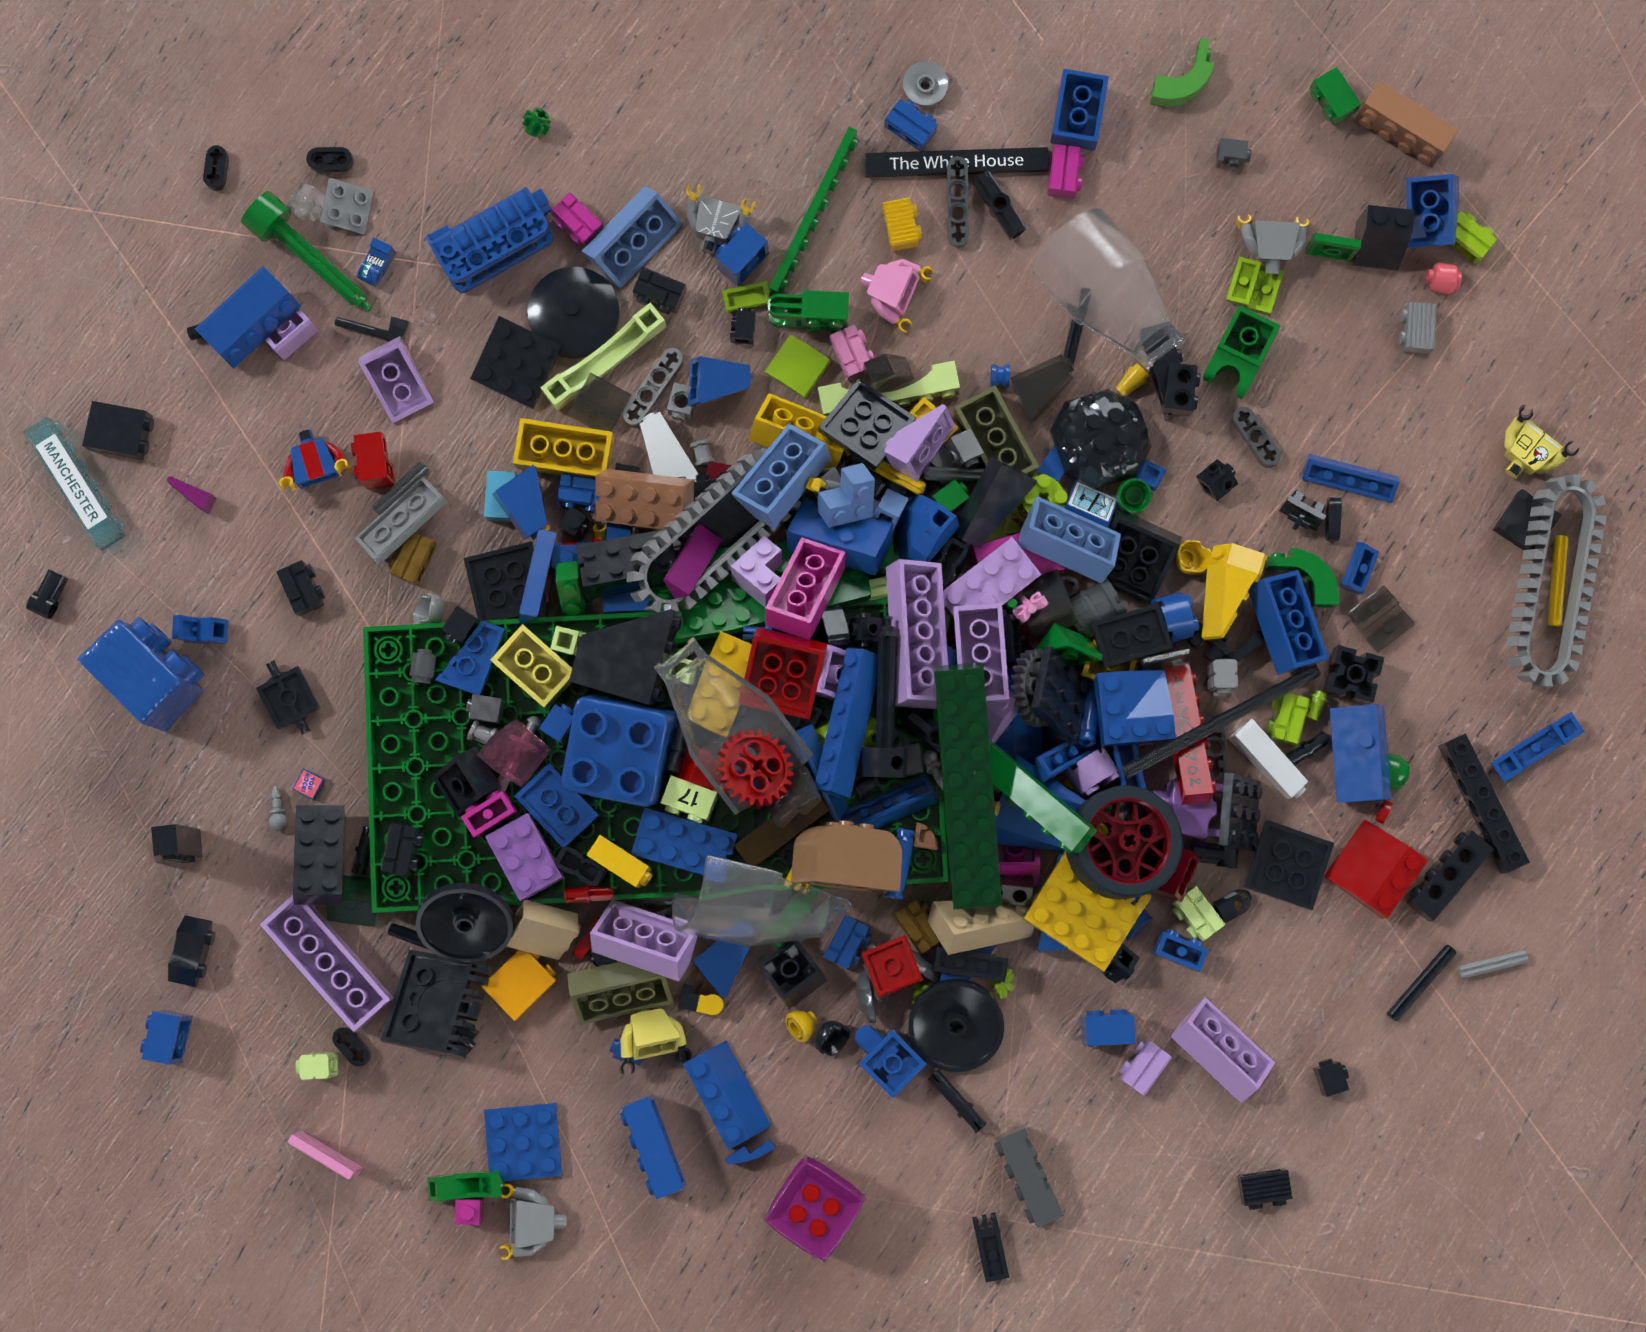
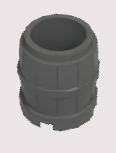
[1063,578,1127,638]

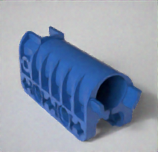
[425,187,553,293]

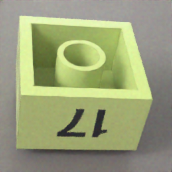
[661,776,719,824]

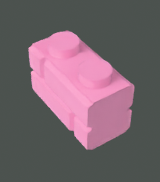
[830,325,876,381]

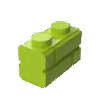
[1451,211,1497,265]
[1266,693,1310,746]

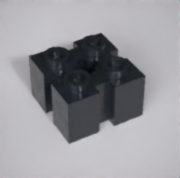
[1322,645,1385,705]

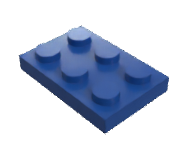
[514,763,600,847]

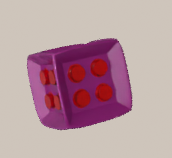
[763,1154,866,1262]

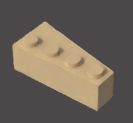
[927,901,1035,955]

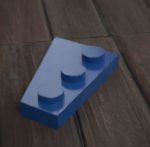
[435,621,506,696]

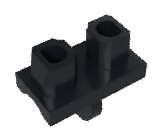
[1279,490,1326,531]
[1187,622,1231,663]

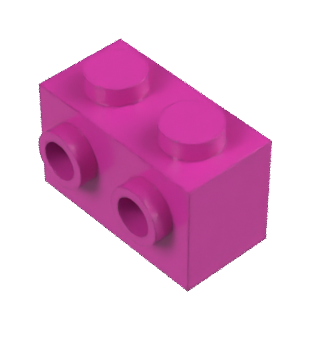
[461,790,518,839]

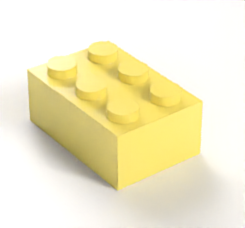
[490,624,572,710]

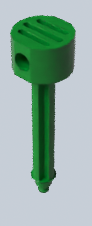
[241,191,372,313]

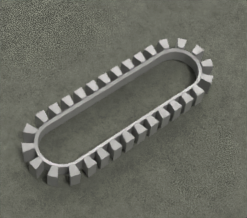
[627,448,802,614]
[1506,474,1607,687]

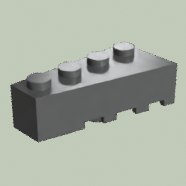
[994,1125,1064,1228]

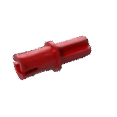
[565,885,614,904]

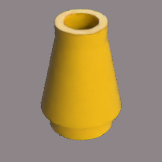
[1115,363,1149,396]

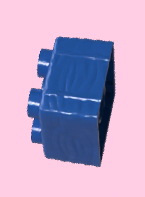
[77,616,205,732]
[561,695,677,807]

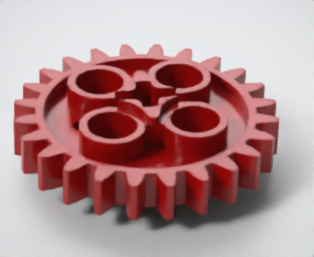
[715,729,794,808]

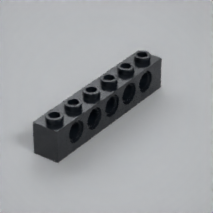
[1438,733,1530,873]

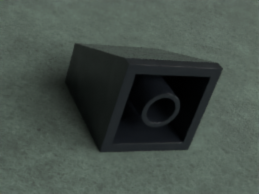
[1352,205,1415,271]

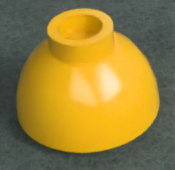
[785,1010,817,1043]

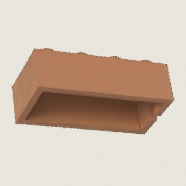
[1355,81,1458,167]
[596,469,694,530]

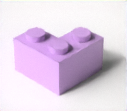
[731,536,782,608]

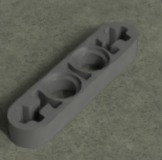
[947,156,969,248]

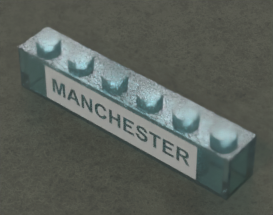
[23,417,126,551]

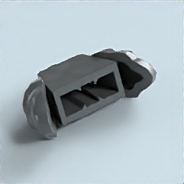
[856,942,940,1023]

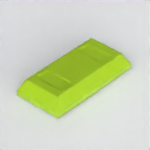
[722,281,770,313]

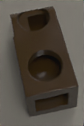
[1000,875,1034,907]

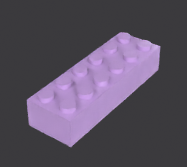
[886,559,948,709]
[260,895,394,1032]

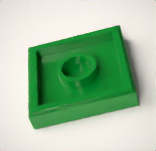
[1305,232,1362,262]

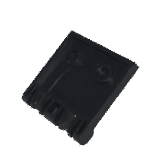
[380,950,493,1059]

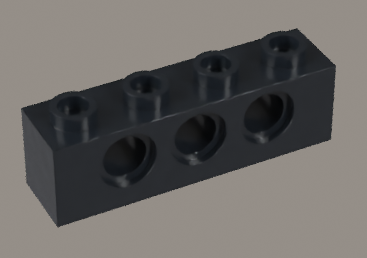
[1406,830,1494,921]

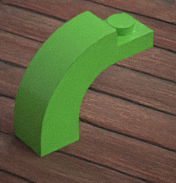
[1150,38,1215,107]

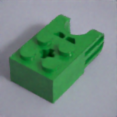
[768,290,849,334]
[1203,305,1281,399]

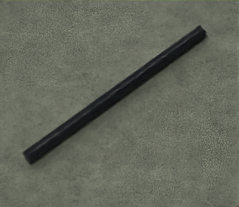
[1122,664,1321,779]

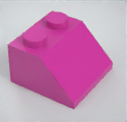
[997,844,1040,886]

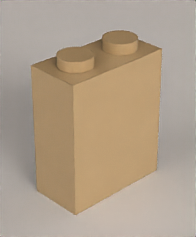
[506,900,581,960]

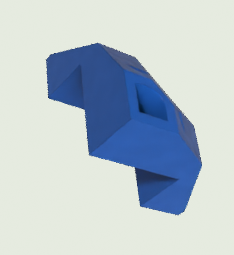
[895,495,959,562]

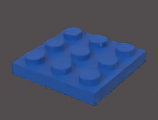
[484,1103,563,1181]

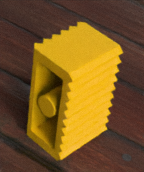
[882,197,922,252]

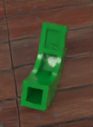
[1264,548,1339,608]
[427,1170,503,1202]

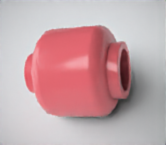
[1425,262,1462,294]

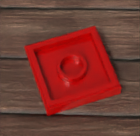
[861,935,923,998]

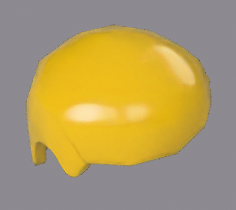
[1174,540,1211,575]

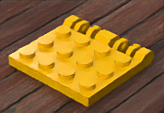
[1023,851,1152,972]

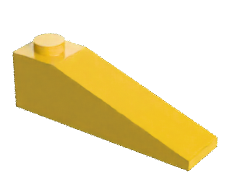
[1202,543,1267,640]

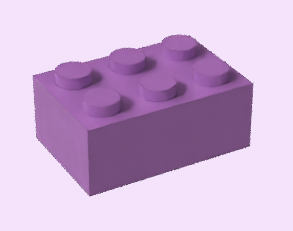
[485,813,565,901]

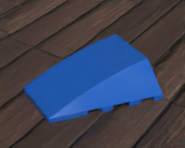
[995,754,1086,852]

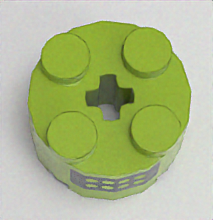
[1014,474,1067,523]

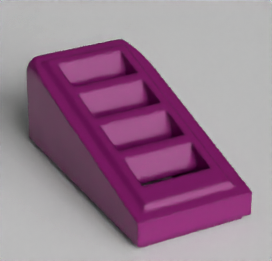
[166,476,216,514]

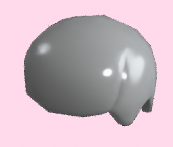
[413,593,444,624]

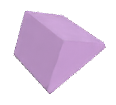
[265,308,319,360]
[816,645,846,700]

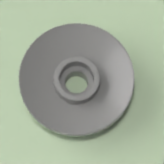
[903,61,948,106]

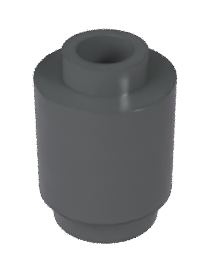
[410,649,436,684]

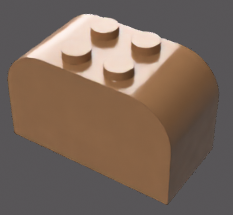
[791,821,902,893]

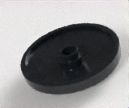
[527,267,620,359]
[416,883,514,963]
[908,979,1004,1072]

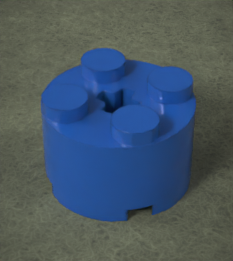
[1151,592,1199,643]

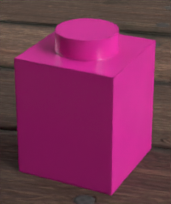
[455,1197,484,1225]

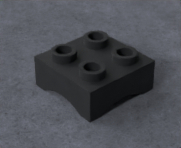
[1493,489,1562,551]

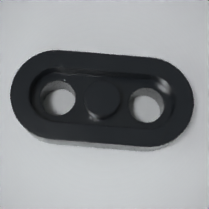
[306,147,354,172]

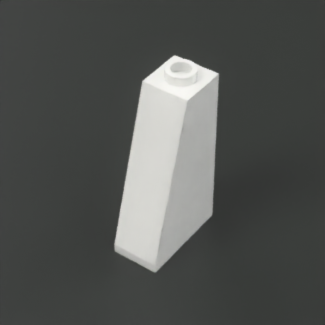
[640,412,699,479]
[1228,719,1308,799]

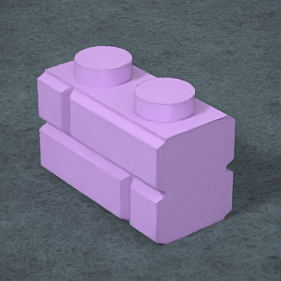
[1119,1039,1172,1096]

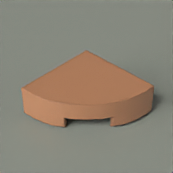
[913,823,937,850]

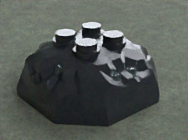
[1050,389,1152,490]

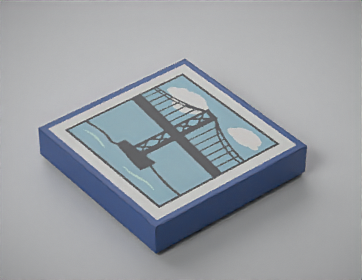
[1065,481,1117,527]

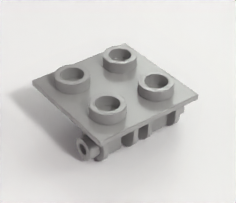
[320,178,373,235]

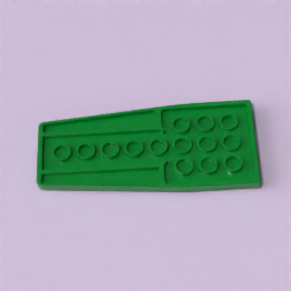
[653,542,871,644]

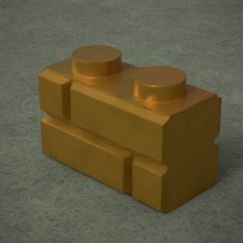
[389,533,437,586]
[893,899,940,955]

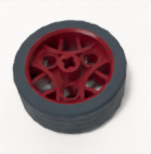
[1066,785,1183,900]

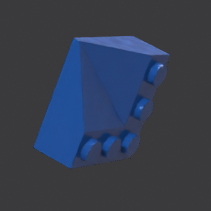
[1094,670,1176,747]

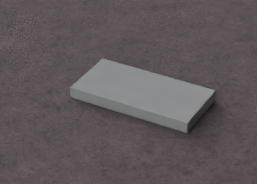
[354,476,448,565]

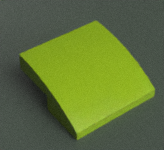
[1226,256,1284,316]
[764,334,831,399]

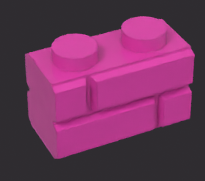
[1047,144,1085,198]
[551,192,604,248]

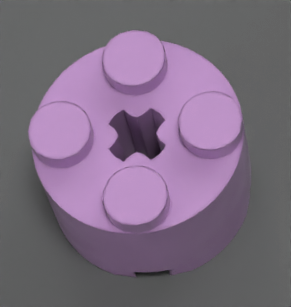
[1064,747,1119,798]

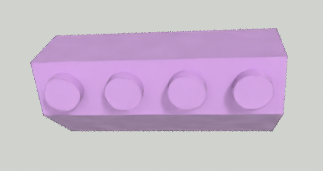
[590,900,699,981]
[1171,997,1275,1103]

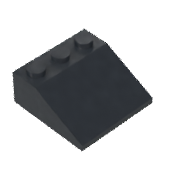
[1106,508,1182,605]

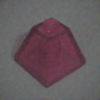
[477,719,551,787]

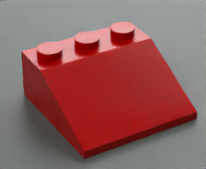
[739,627,828,720]
[1324,819,1429,919]

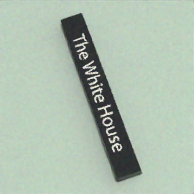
[865,147,1049,178]

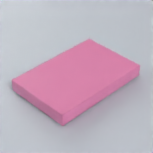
[288,1131,363,1179]

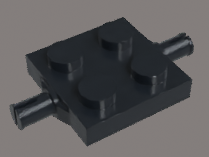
[256,660,321,735]

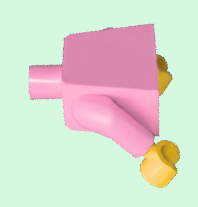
[861,259,933,334]

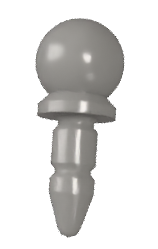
[921,750,943,790]
[269,786,288,831]

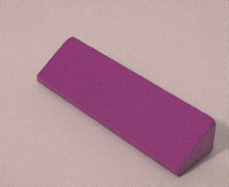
[663,524,722,599]

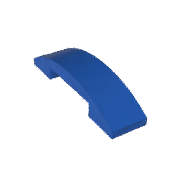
[1490,712,1585,783]

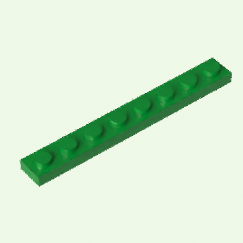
[769,126,859,295]

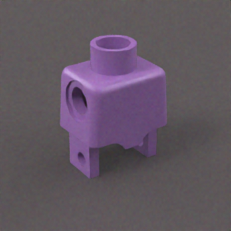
[1152,778,1224,840]

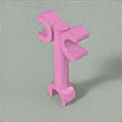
[1012,590,1049,623]

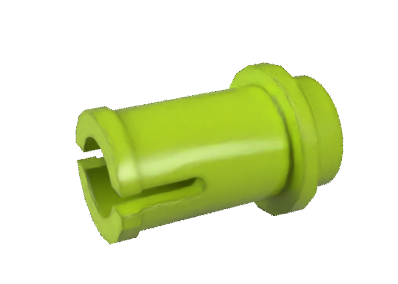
[1306,690,1329,722]

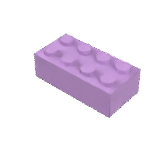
[943,537,1041,621]
[953,603,1010,704]

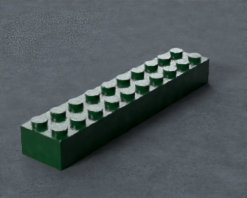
[933,662,1002,910]

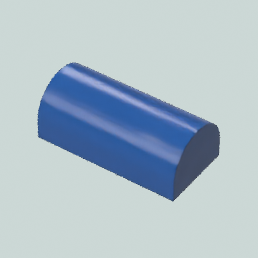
[1340,542,1379,594]

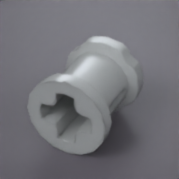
[690,439,715,468]
[467,720,498,749]

